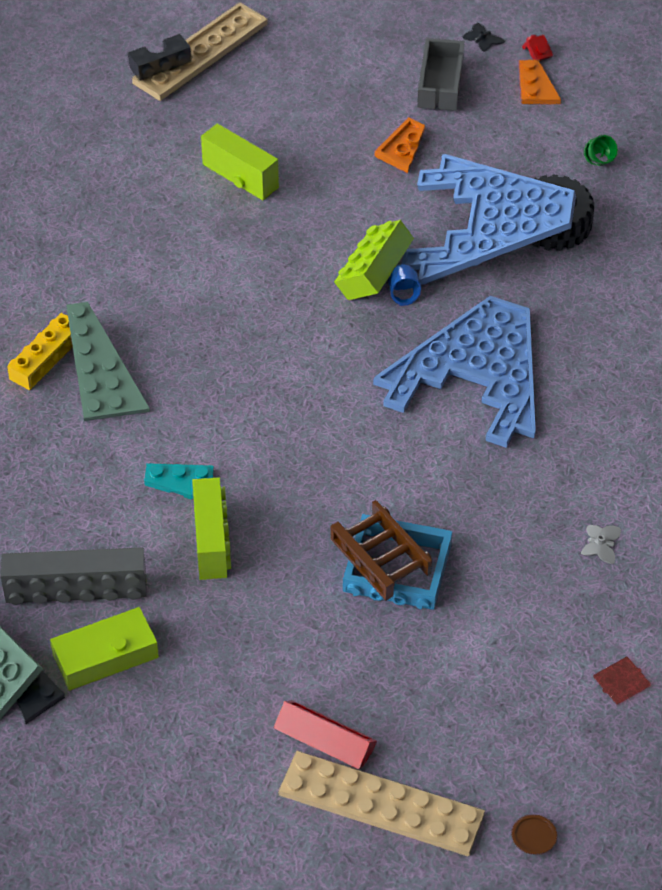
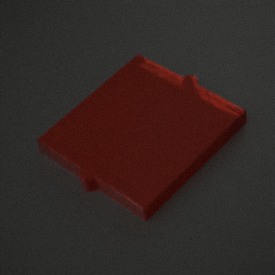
[593,656,651,705]

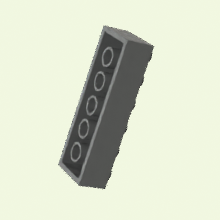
[1,547,147,605]

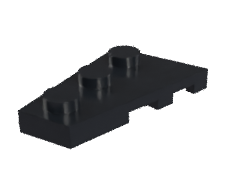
[17,670,65,724]

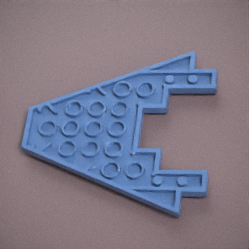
[402,154,576,285]
[373,296,536,448]

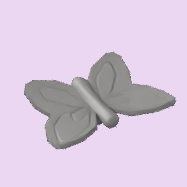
[581,525,621,564]

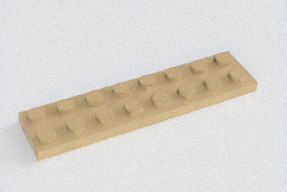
[132,2,268,101]
[279,751,485,856]

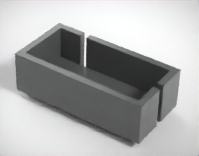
[417,38,465,111]

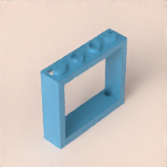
[343,514,452,610]

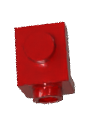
[522,34,553,61]

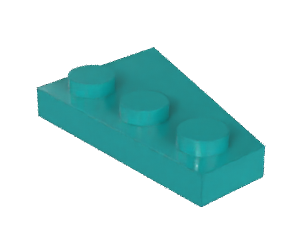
[144,463,214,500]

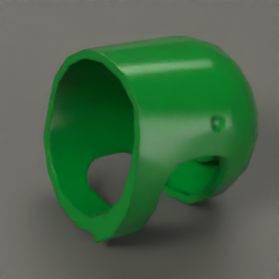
[584,135,618,166]

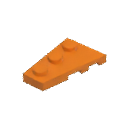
[375,117,425,173]

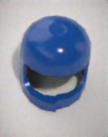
[388,264,421,306]

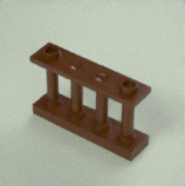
[331,500,433,601]

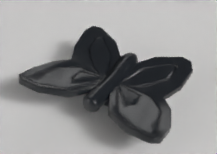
[462,23,505,52]

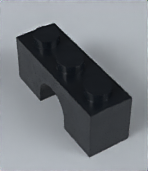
[128,34,192,81]

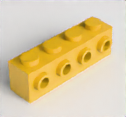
[7,313,73,390]

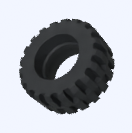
[533,174,595,251]

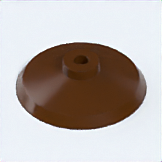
[511,814,557,855]

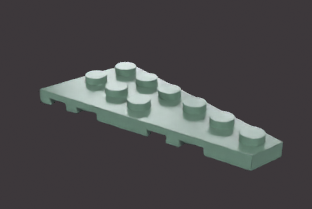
[66,302,150,421]
[0,626,43,720]

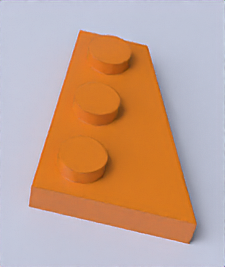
[519,60,561,104]

